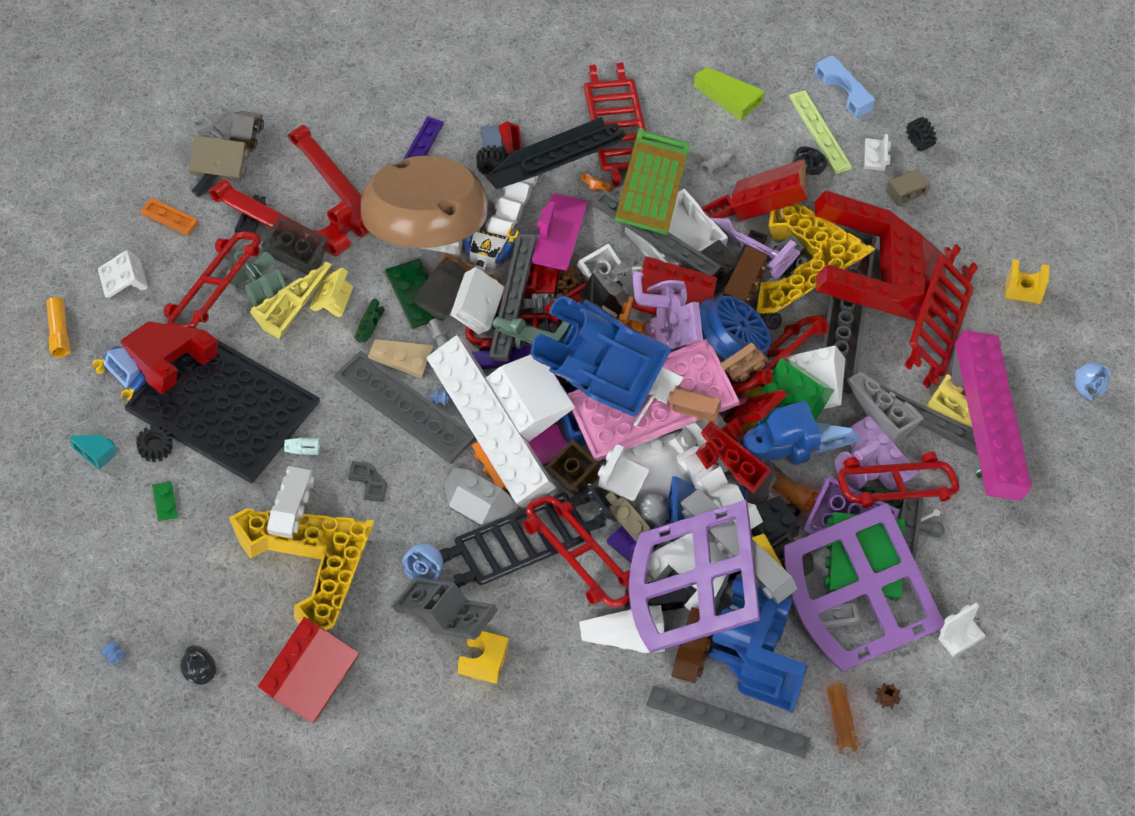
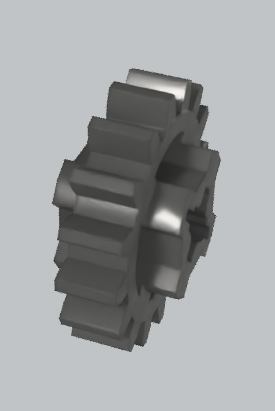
[523,294,557,313]

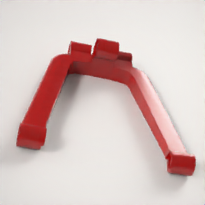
[209,125,369,257]

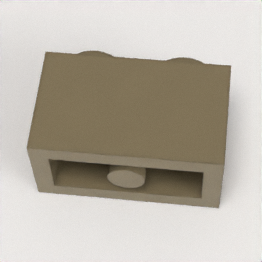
[886,169,930,206]

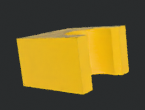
[1004,259,1050,304]
[457,631,509,684]

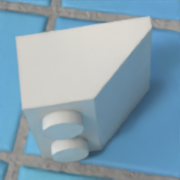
[576,244,621,283]

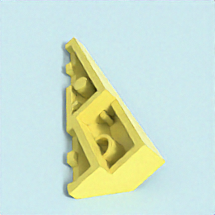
[250,262,332,339]
[926,374,972,428]

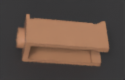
[667,385,721,423]

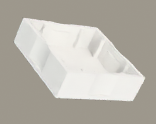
[624,189,728,269]

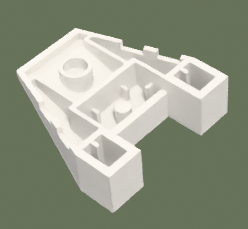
[648,533,730,610]

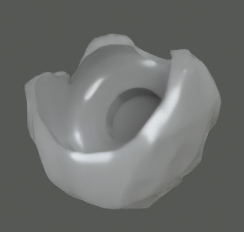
[635,493,670,529]

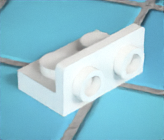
[864,134,891,171]

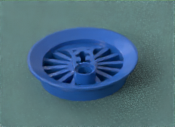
[699,296,771,360]

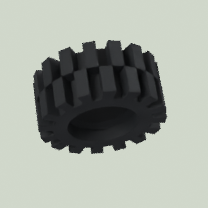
[906,117,937,152]
[476,145,509,176]
[136,425,173,462]

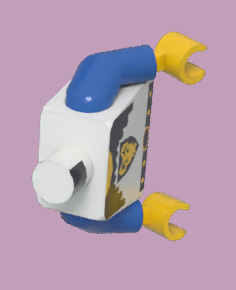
[463,228,520,272]

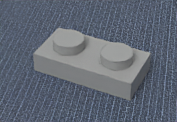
[819,603,860,629]

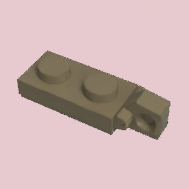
[605,491,652,542]

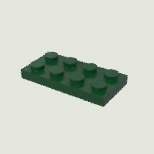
[385,258,447,329]

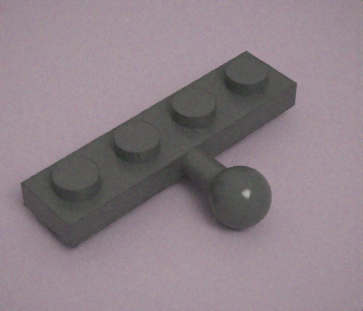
[900,488,945,560]

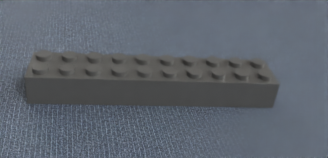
[821,226,876,393]

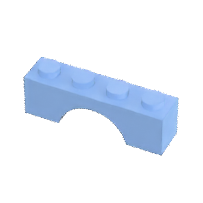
[814,55,875,119]

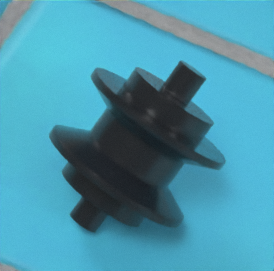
[761,312,782,330]

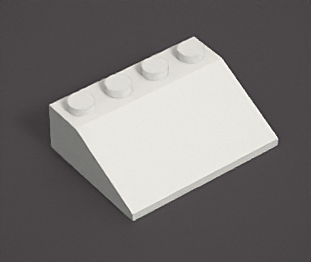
[766,346,845,409]
[486,355,575,441]
[606,431,697,508]

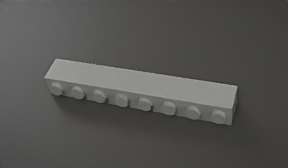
[680,489,797,604]

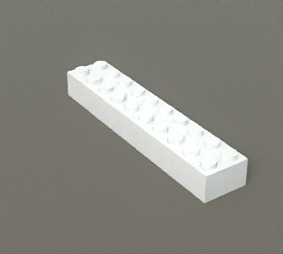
[426,335,557,509]

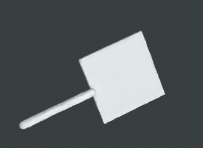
[633,367,683,427]

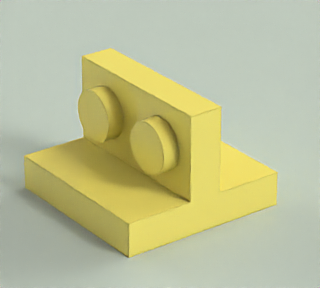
[309,267,354,317]

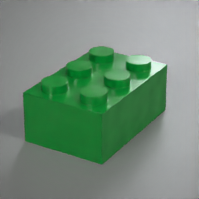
[762,358,834,422]

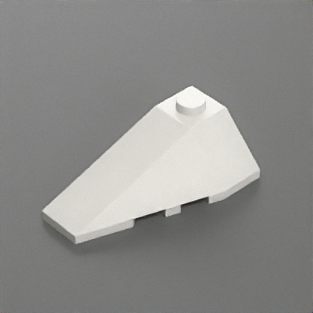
[579,605,665,653]

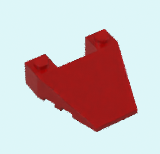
[120,321,218,394]

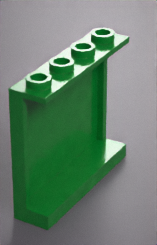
[824,512,905,601]

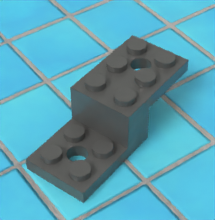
[392,577,498,640]

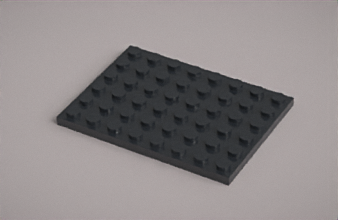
[125,327,320,484]

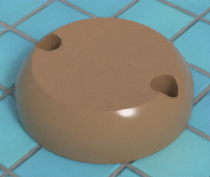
[360,156,488,248]

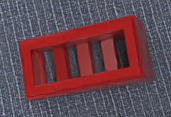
[498,121,522,155]
[701,194,736,218]

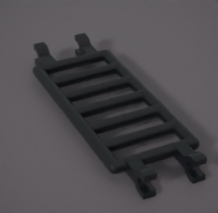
[439,489,607,588]

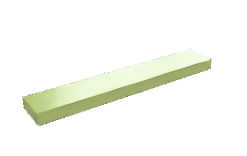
[789,90,852,174]

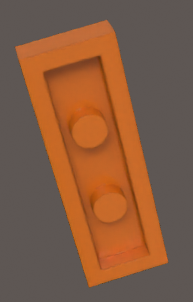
[141,198,198,236]
[472,441,510,494]

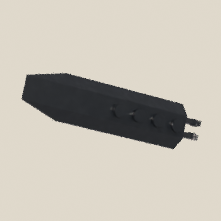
[487,117,625,190]

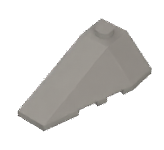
[847,372,924,444]

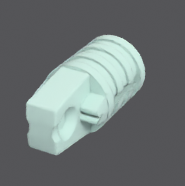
[284,437,320,456]

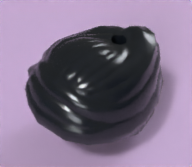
[181,645,216,685]

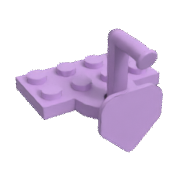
[632,271,703,353]
[835,415,919,490]

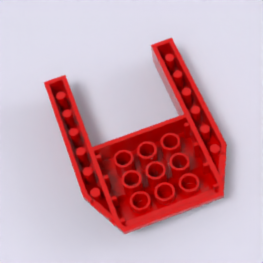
[815,190,948,321]

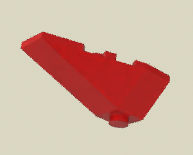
[700,421,772,494]

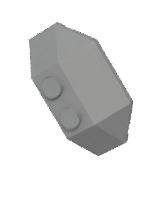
[444,468,520,526]

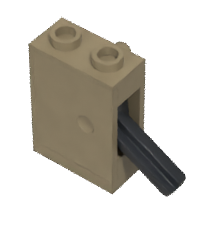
[188,135,249,197]

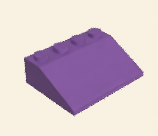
[803,476,900,534]

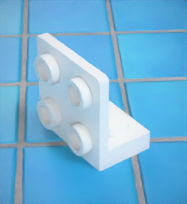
[98,250,148,298]
[938,603,986,657]

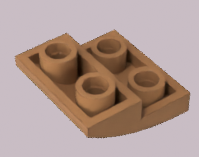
[720,342,769,382]

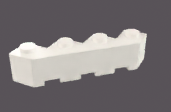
[485,175,539,240]
[676,446,763,529]
[267,466,315,538]

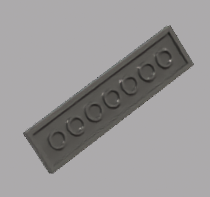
[335,351,476,464]

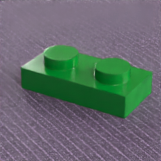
[152,481,178,521]

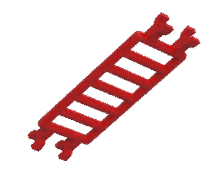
[584,62,648,187]
[904,244,978,388]

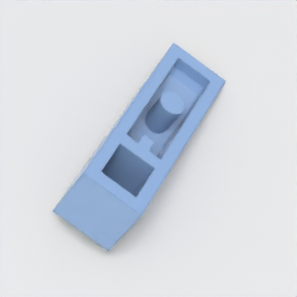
[810,423,861,455]

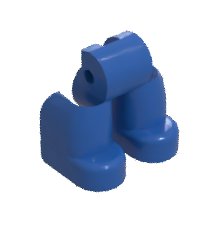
[740,401,821,465]

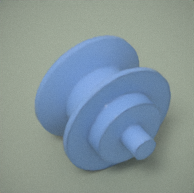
[429,388,452,407]
[102,642,125,664]

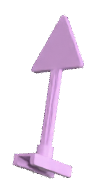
[710,218,800,280]

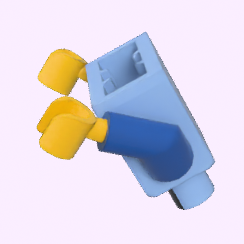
[92,346,146,403]

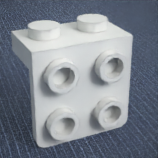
[598,444,649,501]

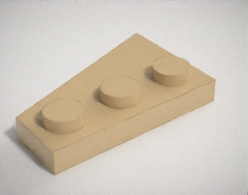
[368,339,434,378]

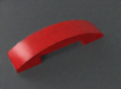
[696,417,746,470]

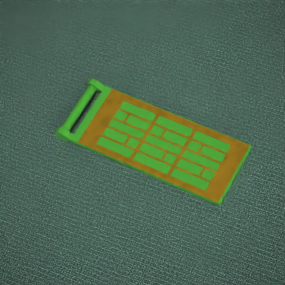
[614,128,690,235]

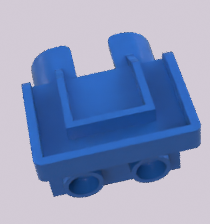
[531,296,671,417]
[708,574,808,713]

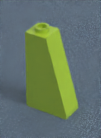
[694,67,765,121]

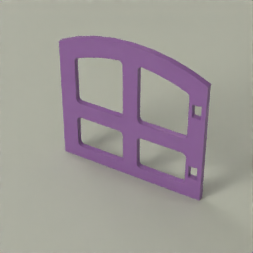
[629,500,760,653]
[784,503,945,671]

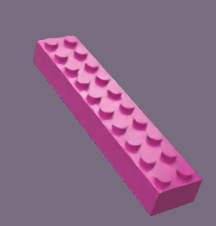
[955,330,1032,501]

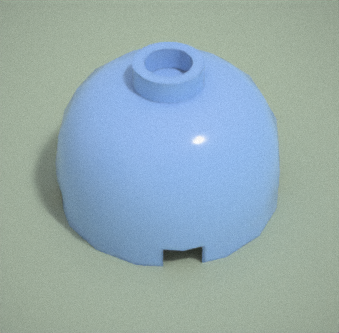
[1074,362,1111,401]
[402,543,443,580]

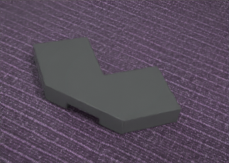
[747,460,777,506]
[348,461,387,502]

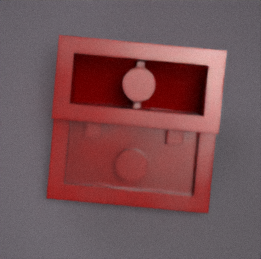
[524,263,560,299]

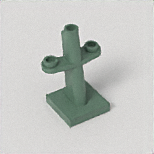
[226,251,286,307]
[493,316,571,349]

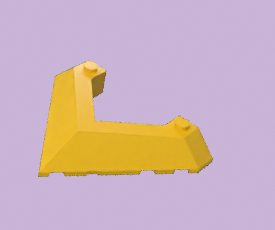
[757,203,875,313]
[229,508,375,631]

